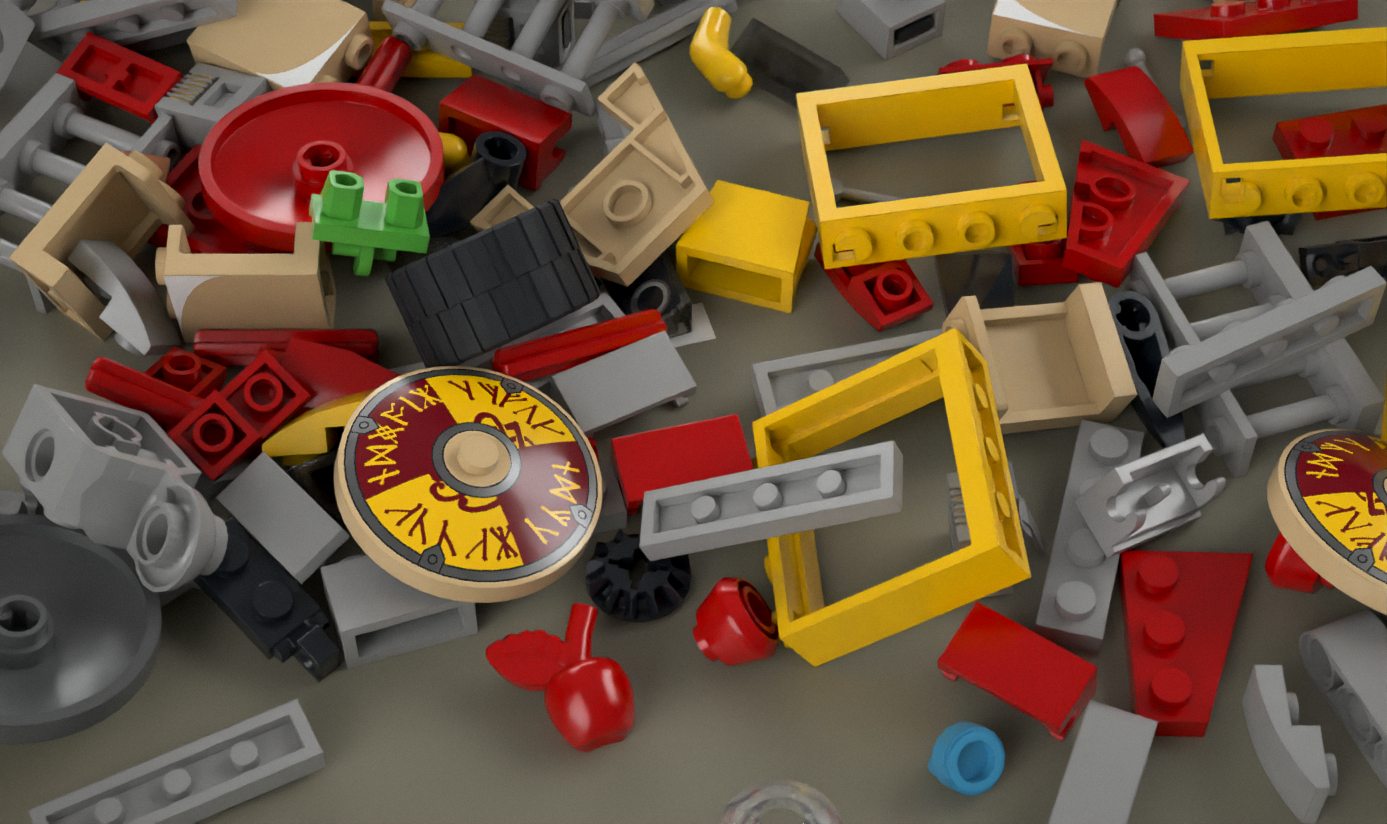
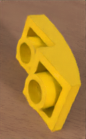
[262,389,375,466]

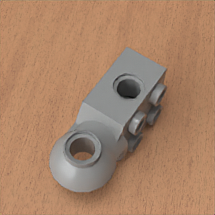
[2,384,228,593]

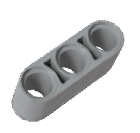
[1299,610,1387,789]
[1048,700,1158,824]

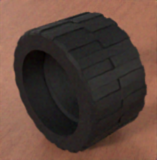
[385,199,601,368]

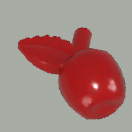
[485,603,635,752]

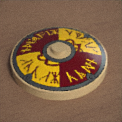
[334,366,602,603]
[1267,429,1387,615]

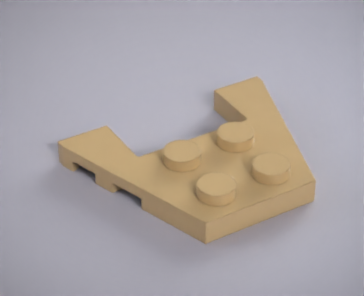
[470,62,714,287]

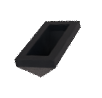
[935,250,1014,318]

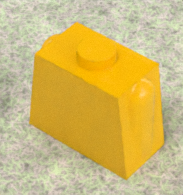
[676,180,817,314]

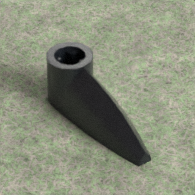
[425,131,527,240]
[1108,290,1185,449]

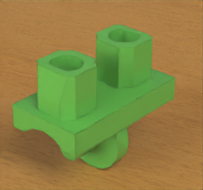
[309,170,430,277]

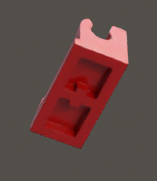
[56,32,183,125]
[438,74,573,191]
[610,413,754,516]
[937,601,1098,742]

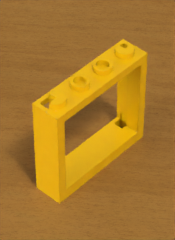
[1180,27,1387,219]
[796,64,1067,269]
[751,327,1031,667]

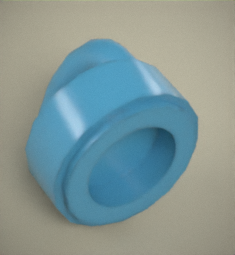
[927,722,1005,796]

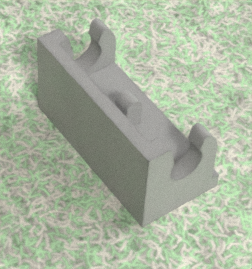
[549,330,697,438]
[1074,433,1226,558]

